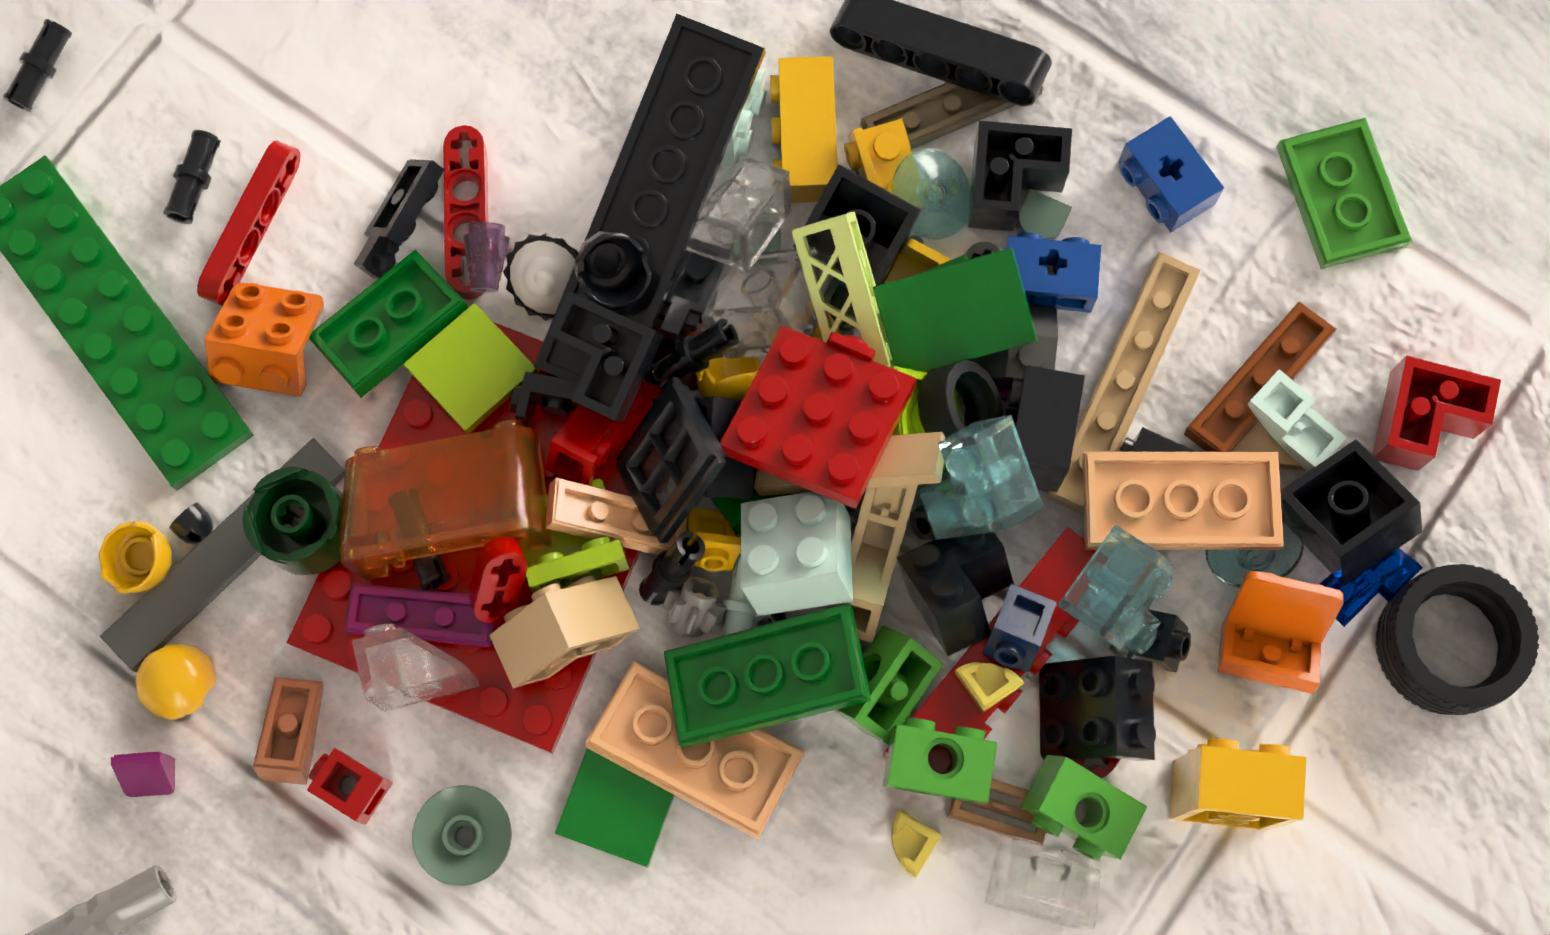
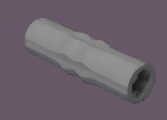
[25,865,176,935]

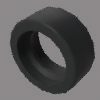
[917,360,1004,456]

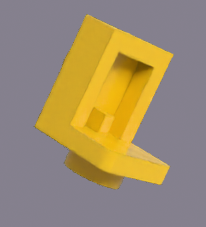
[686,507,741,571]

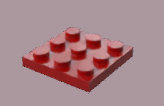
[720,326,916,509]

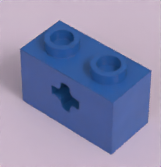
[1118,116,1224,233]
[1005,232,1101,313]

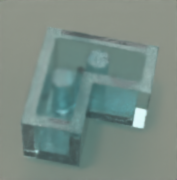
[920,415,1044,540]
[1057,524,1176,659]

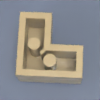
[489,575,640,688]

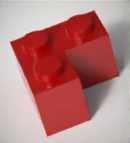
[1372,355,1501,471]

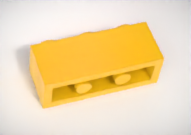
[770,56,837,203]

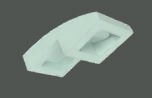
[1247,369,1347,472]

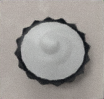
[503,233,578,321]

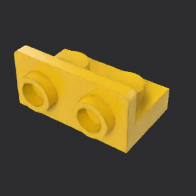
[844,118,928,210]

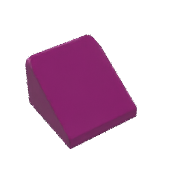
[111,751,175,797]

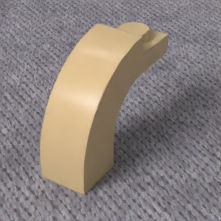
[832,485,918,643]

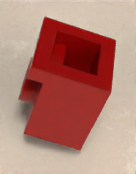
[546,404,615,486]
[307,748,393,825]

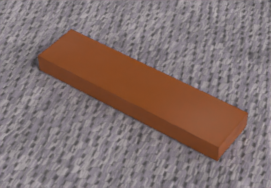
[1184,302,1337,452]

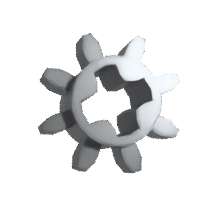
[662,577,726,637]

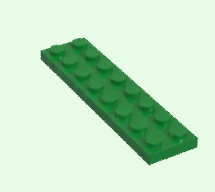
[0,155,254,491]

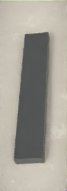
[99,438,348,672]

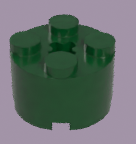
[242,466,356,575]

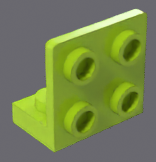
[510,479,630,593]

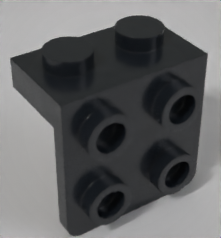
[1039,655,1156,761]

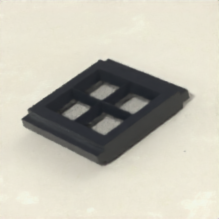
[616,377,726,543]

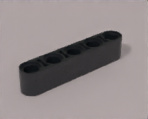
[829,0,1052,106]

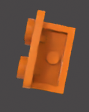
[204,283,324,397]
[1217,571,1344,694]

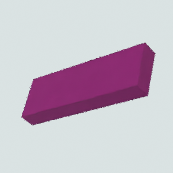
[344,583,495,648]

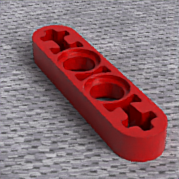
[443,125,490,300]
[197,140,301,306]

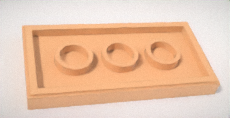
[1082,452,1284,550]
[585,661,804,840]

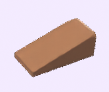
[253,677,324,785]

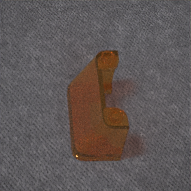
[339,420,553,580]

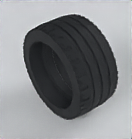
[1375,564,1539,715]

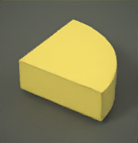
[955,662,1025,713]
[891,809,941,878]

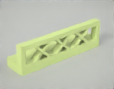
[791,211,894,367]

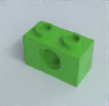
[835,626,944,745]
[882,718,997,804]
[1020,755,1148,862]

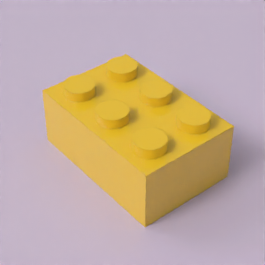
[1169,738,1306,831]

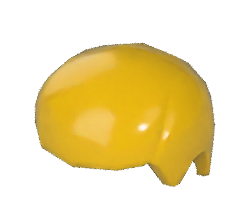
[696,356,761,400]
[99,521,172,594]
[135,643,216,720]

